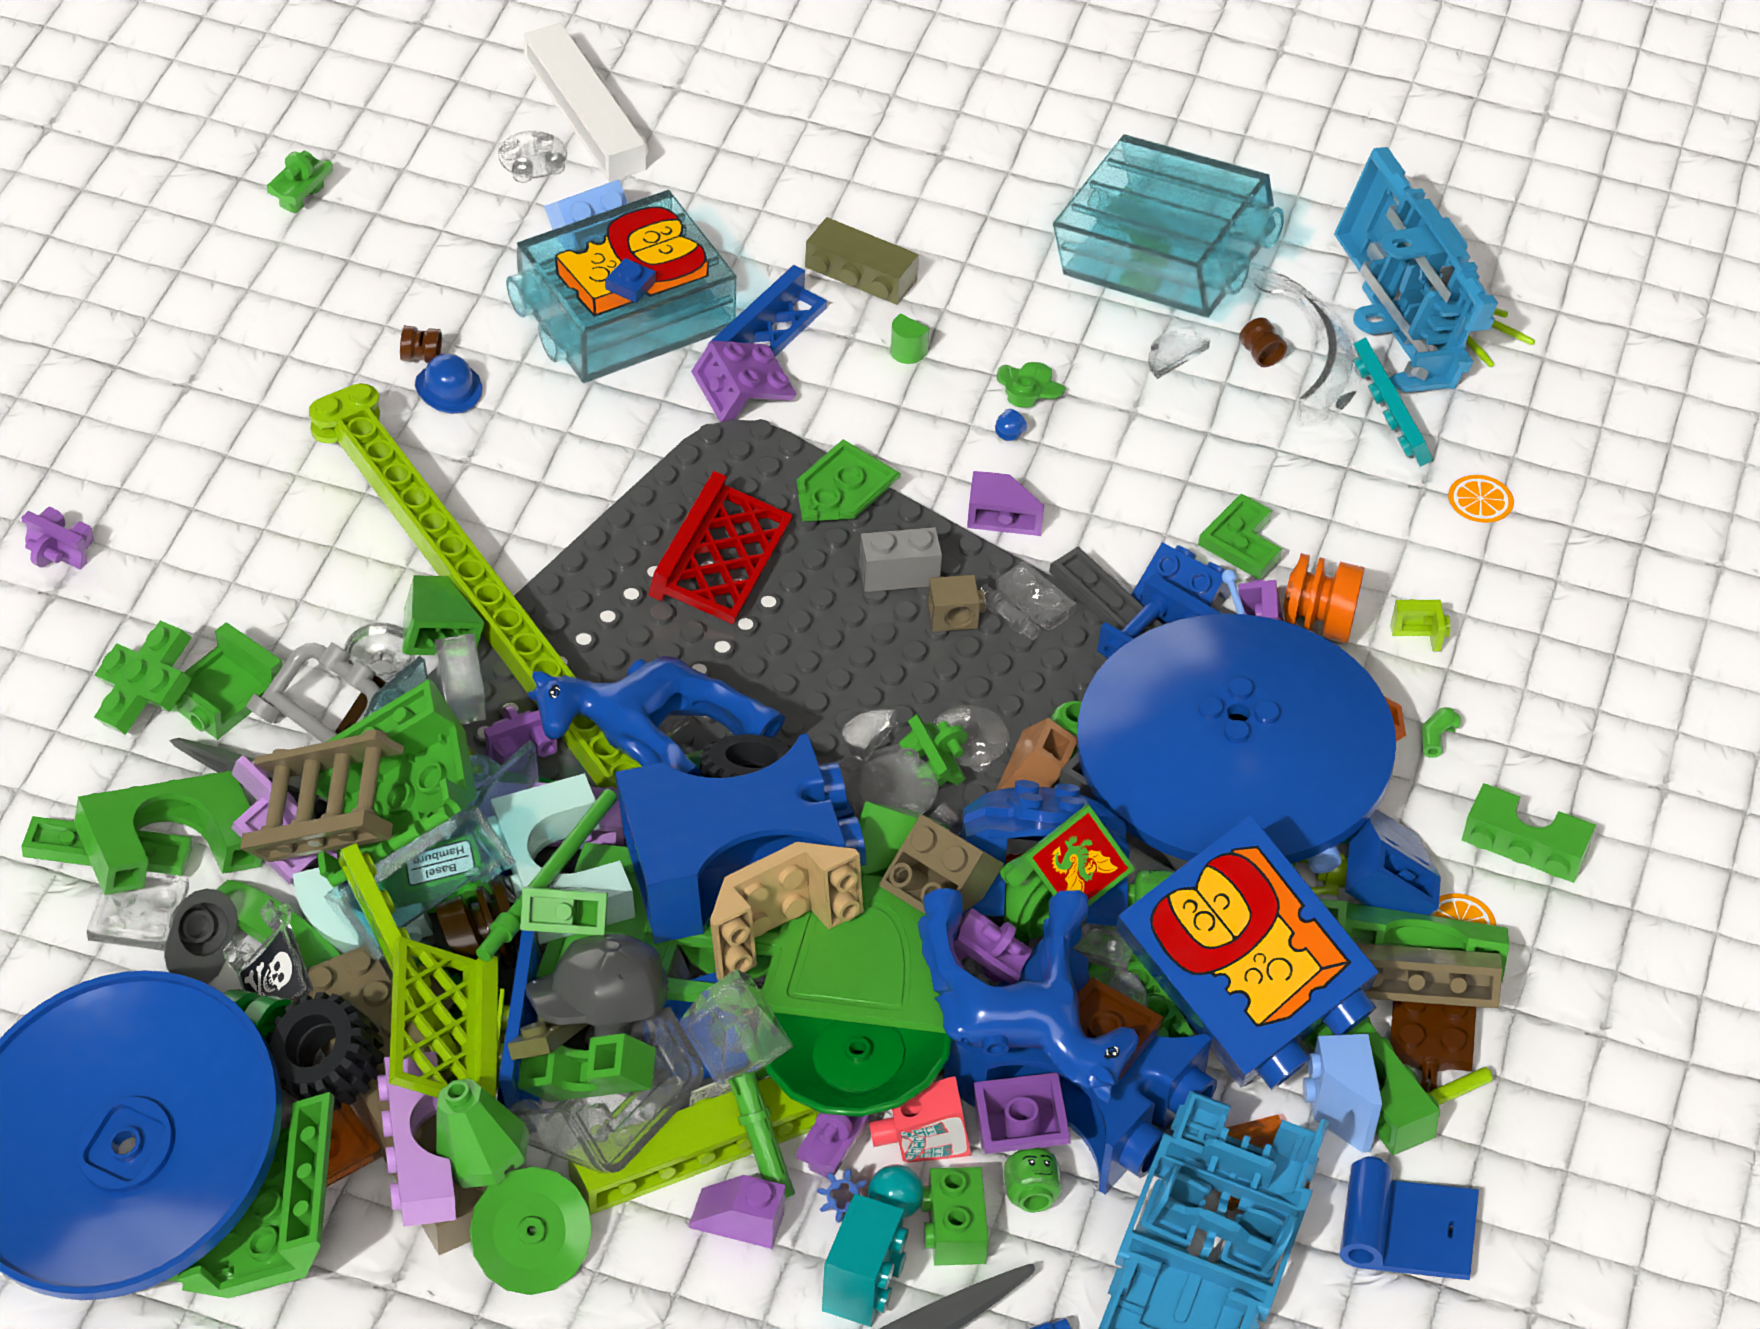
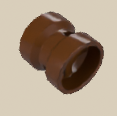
[1239,317,1288,367]
[400,325,442,363]

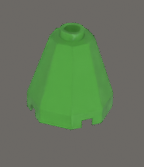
[436,1079,529,1189]

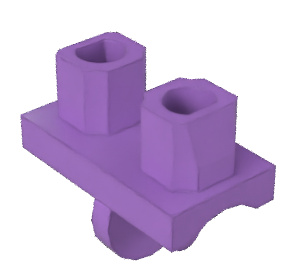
[21,506,94,570]
[484,705,557,769]
[954,908,1032,985]
[797,1112,870,1178]

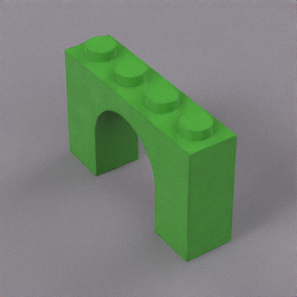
[74,770,262,895]

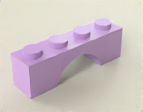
[377,1051,456,1227]

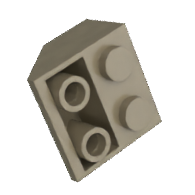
[879,814,1004,914]

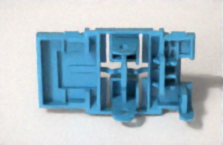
[1098,1090,1329,1329]

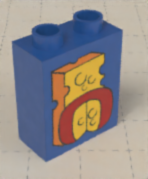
[1116,814,1378,1090]

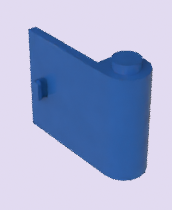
[1339,1156,1479,1280]

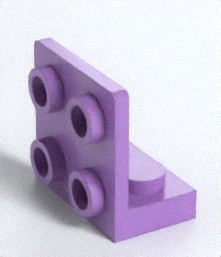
[691,341,797,422]

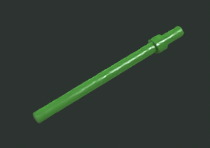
[476,789,618,962]

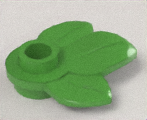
[996,362,1066,408]

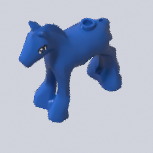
[528,656,785,777]
[917,888,1139,1103]

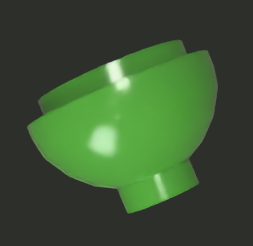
[1001,870,1052,942]

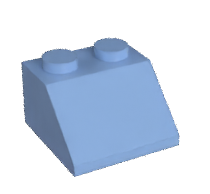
[1303,1034,1382,1153]

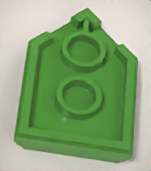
[797,439,901,522]

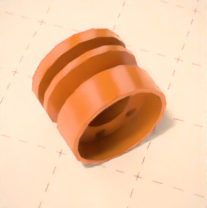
[1283,553,1365,644]

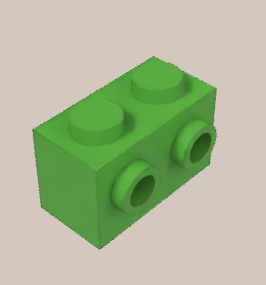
[921,1167,989,1266]

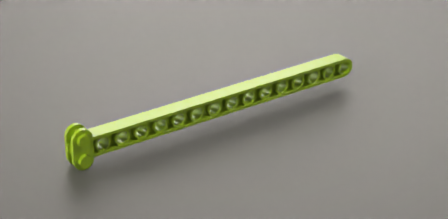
[309,383,642,789]

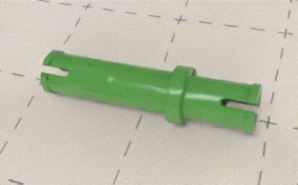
[728,1070,795,1198]

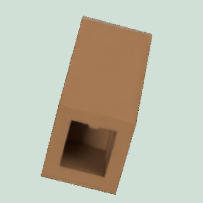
[996,718,1077,790]

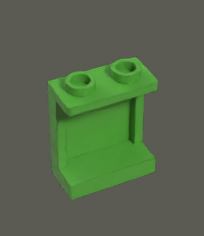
[171,622,283,740]

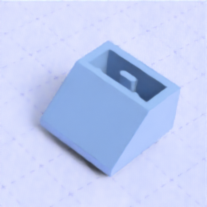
[544,179,631,252]

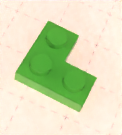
[1198,493,1282,580]

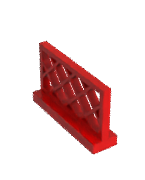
[648,470,793,624]

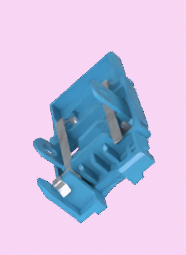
[1334,147,1498,392]

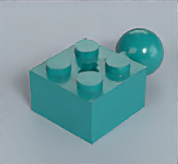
[822,1164,924,1327]

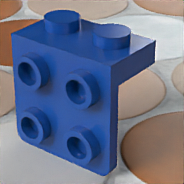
[1131,542,1231,625]

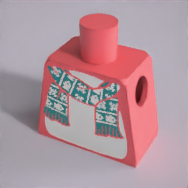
[869,1076,971,1163]

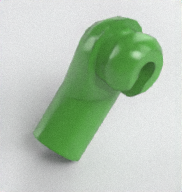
[1421,707,1462,758]

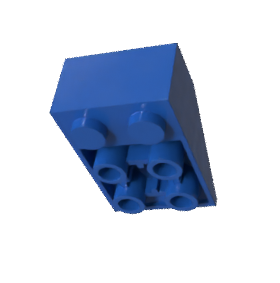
[1345,809,1441,915]

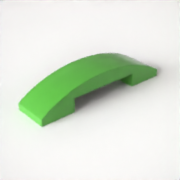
[216,880,341,971]

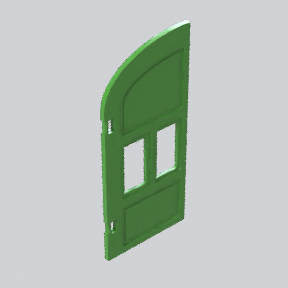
[536,842,946,1033]

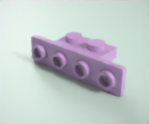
[231,755,349,886]

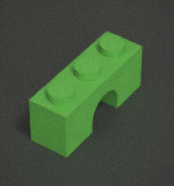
[1461,783,1596,883]
[518,1033,656,1102]

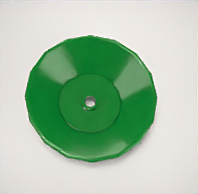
[759,1011,952,1117]

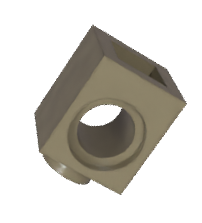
[927,575,986,632]

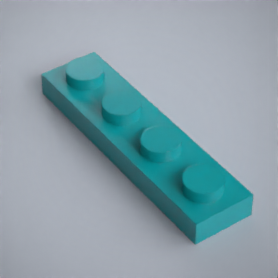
[1353,337,1433,467]

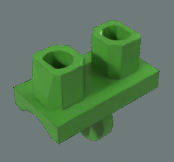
[267,150,333,213]
[899,714,968,790]

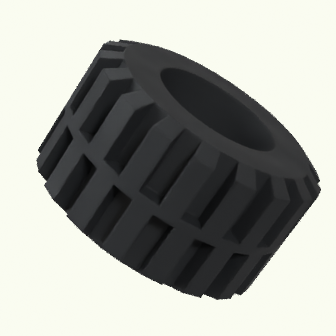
[700,734,792,778]
[266,992,384,1111]

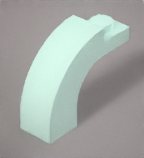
[293,867,433,961]

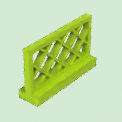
[389,936,498,1098]

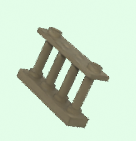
[240,729,404,862]

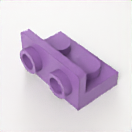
[1238,580,1284,621]

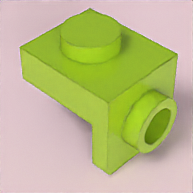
[1390,599,1450,652]

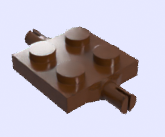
[1390,1001,1476,1092]

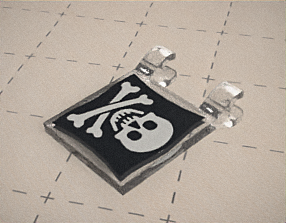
[223,900,314,1005]

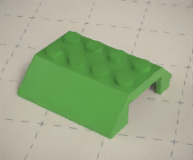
[316,679,477,888]
[168,1092,335,1299]

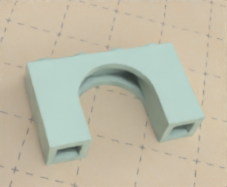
[487,773,635,944]

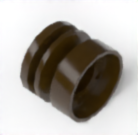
[435,877,522,974]

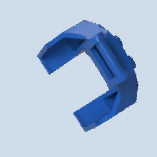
[960,780,1130,926]

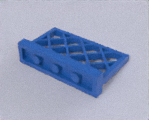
[497,930,542,1130]

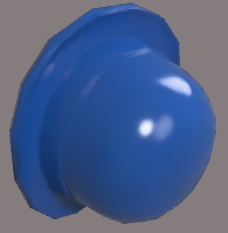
[414,353,483,414]

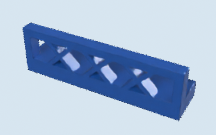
[708,265,827,356]

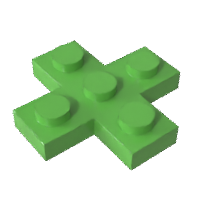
[94,620,192,735]

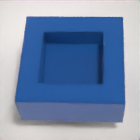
[605,258,656,303]

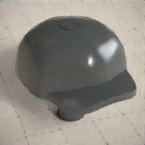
[525,933,669,1037]

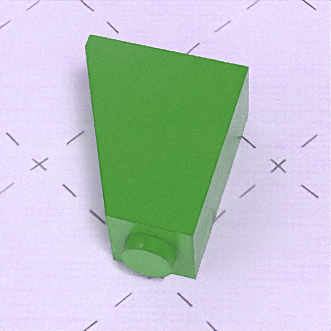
[402,575,484,656]

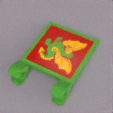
[999,804,1135,933]

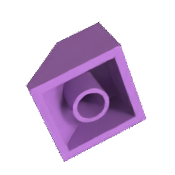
[974,1073,1071,1154]

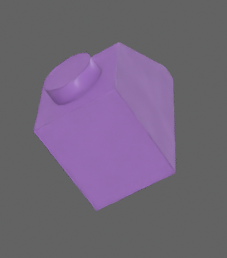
[967,471,1044,536]
[689,1175,786,1249]

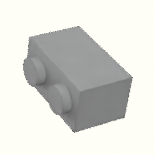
[859,527,942,592]

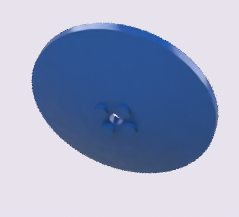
[1077,614,1396,864]
[0,970,282,1300]

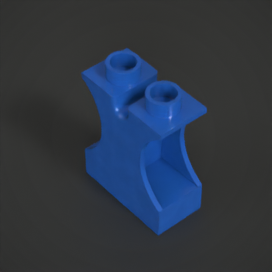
[615,733,866,944]
[943,939,1217,1195]

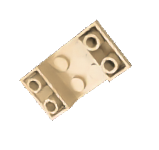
[710,842,864,983]

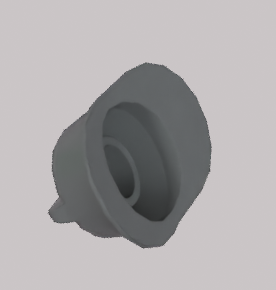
[164,888,238,984]

